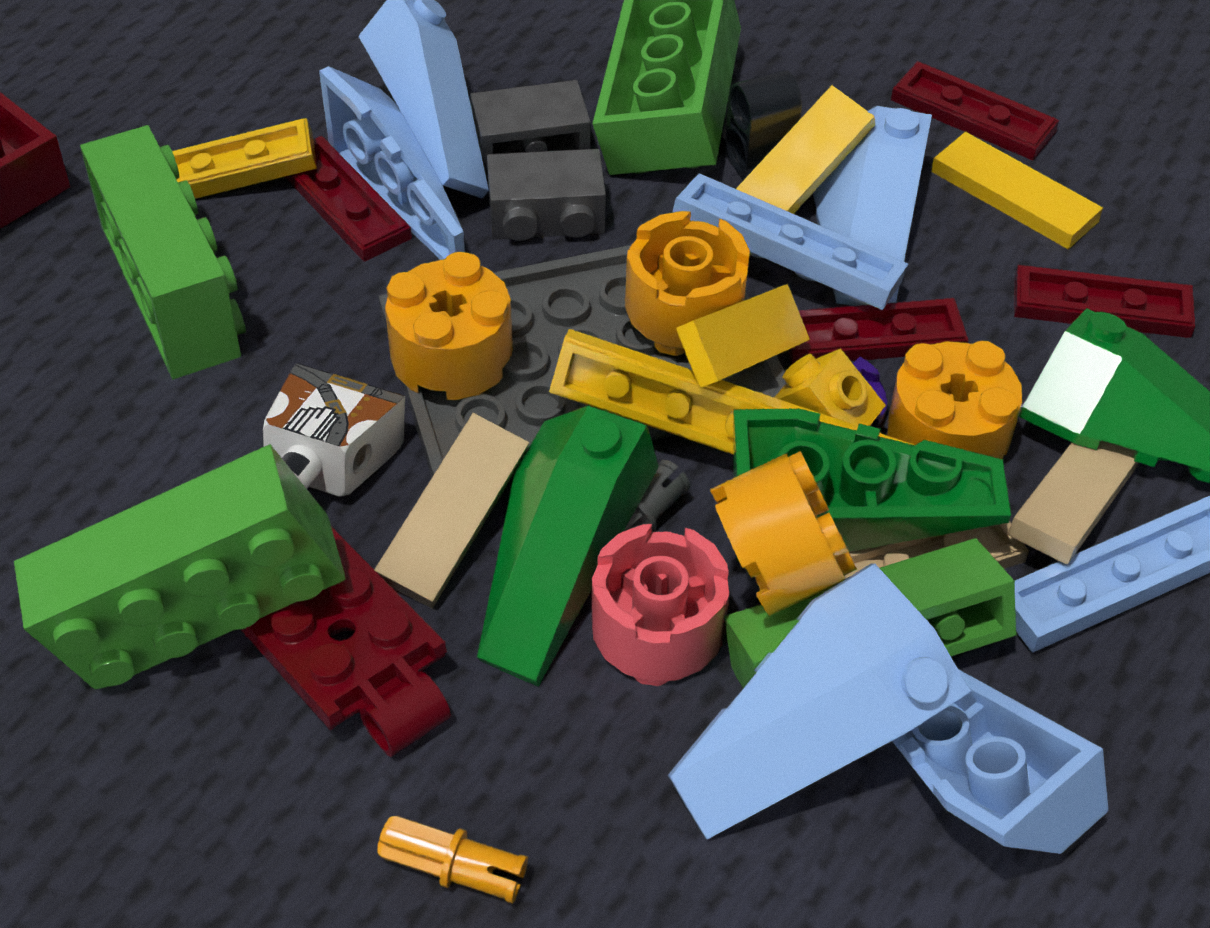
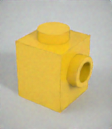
[774,348,886,426]

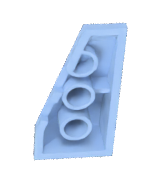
[319,66,465,260]
[813,106,932,306]
[667,563,971,839]
[892,669,1109,854]

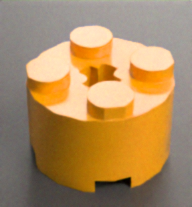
[625,211,750,356]
[385,251,513,400]
[887,341,1022,459]
[710,451,857,616]

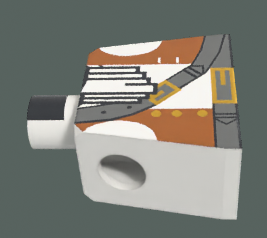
[263,363,405,496]

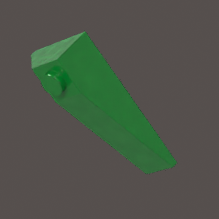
[1019,308,1210,483]
[477,405,659,687]
[733,409,1011,561]

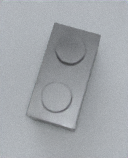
[470,80,591,175]
[487,149,606,241]

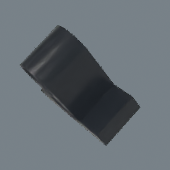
[719,70,802,181]

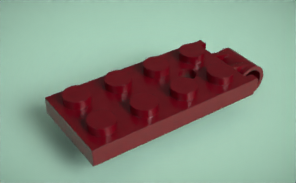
[241,526,451,757]

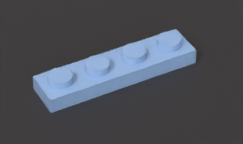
[672,173,908,310]
[1015,496,1210,653]

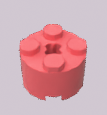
[592,524,729,686]

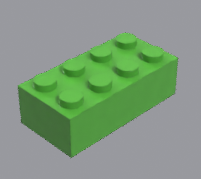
[593,0,741,175]
[80,125,246,380]
[14,444,346,690]

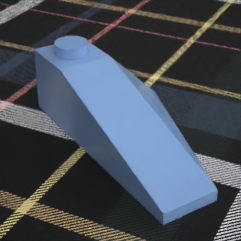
[359,0,489,198]

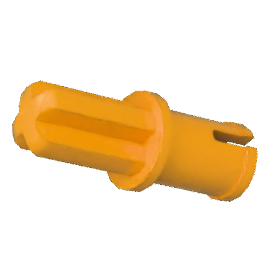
[377,816,528,904]

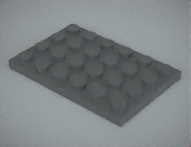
[378,245,786,478]

